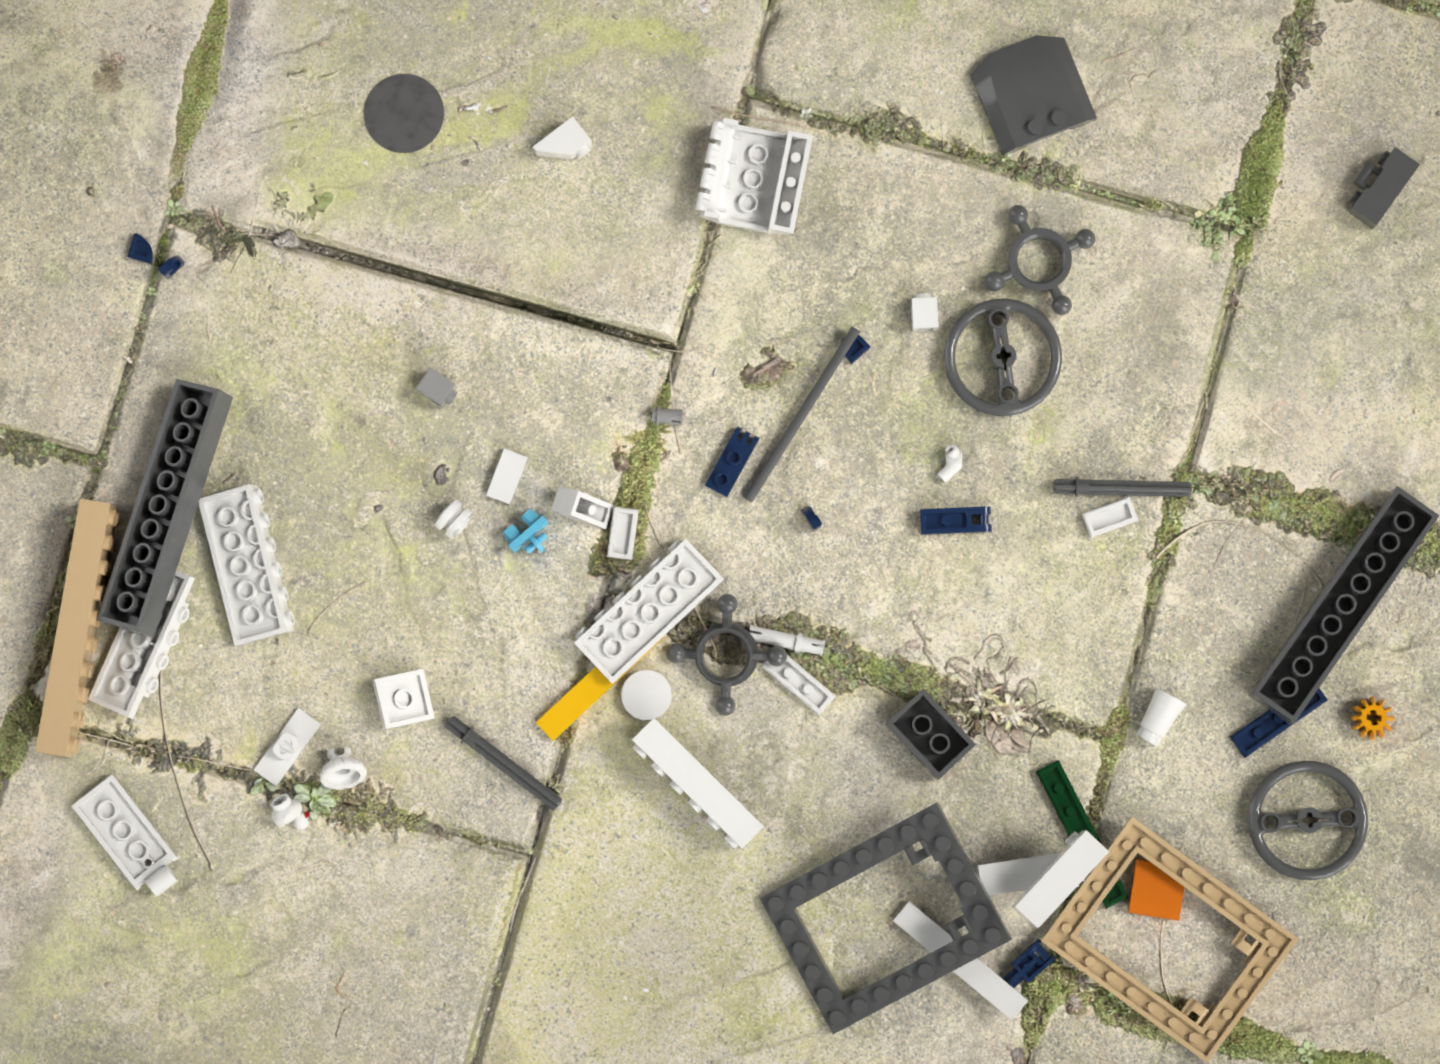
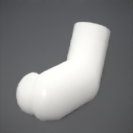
[937,444,962,483]

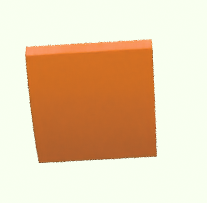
[1128,859,1184,921]

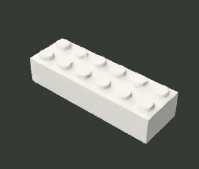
[632,718,764,849]

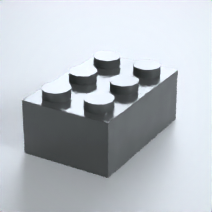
[885,688,976,780]

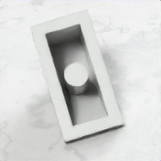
[533,116,592,160]
[551,486,614,529]

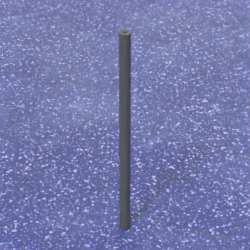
[744,327,860,503]

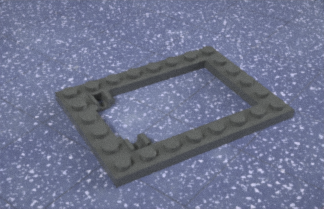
[760,802,1012,1034]

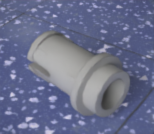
[651,405,683,426]

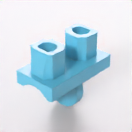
[503,508,549,554]

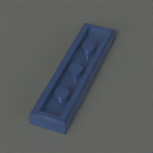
[1229,688,1328,758]

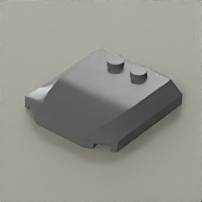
[971,35,1097,156]

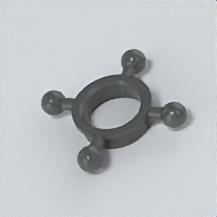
[984,205,1096,315]
[666,594,787,716]

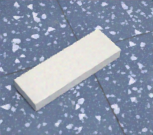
[761,655,836,716]

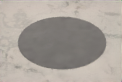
[364,74,444,153]

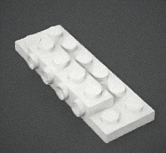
[88,571,195,719]

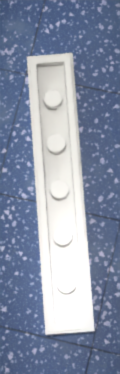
[893,901,1028,1020]

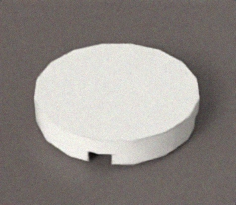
[621,670,672,721]

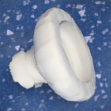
[319,746,367,790]

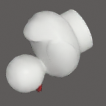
[270,794,310,830]

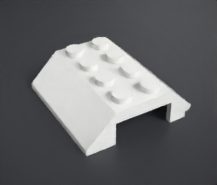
[695,118,813,234]

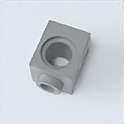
[416,368,457,408]

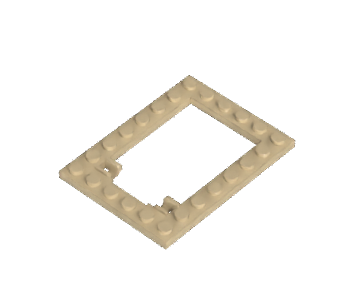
[1040,816,1298,1063]

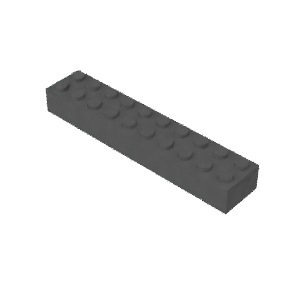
[96,379,233,638]
[1248,486,1440,725]

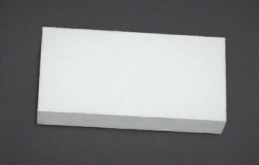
[486,448,528,505]
[1081,497,1139,538]
[607,507,639,561]

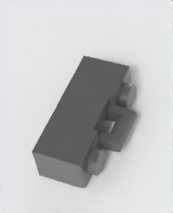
[1348,147,1420,230]

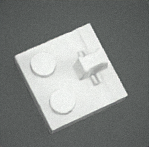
[372,669,435,730]

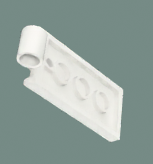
[72,774,178,897]

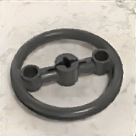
[944,299,1062,416]
[1248,761,1368,880]

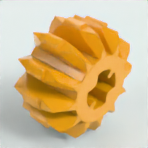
[1350,696,1394,740]

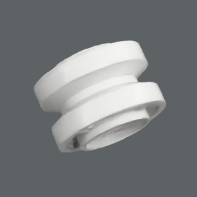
[434,499,473,539]

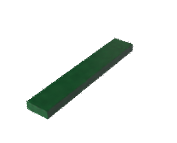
[1036,760,1129,909]

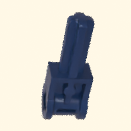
[1002,939,1056,988]

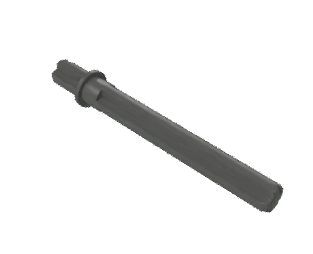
[1053,477,1192,497]
[445,716,562,810]

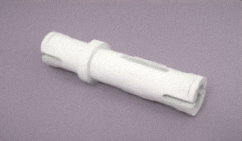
[749,625,826,656]

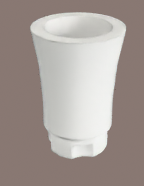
[1136,688,1187,746]

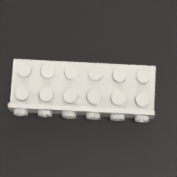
[199,484,295,646]
[574,539,724,684]

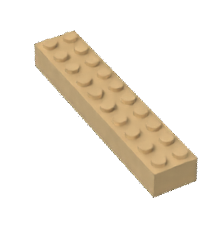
[35,499,121,758]

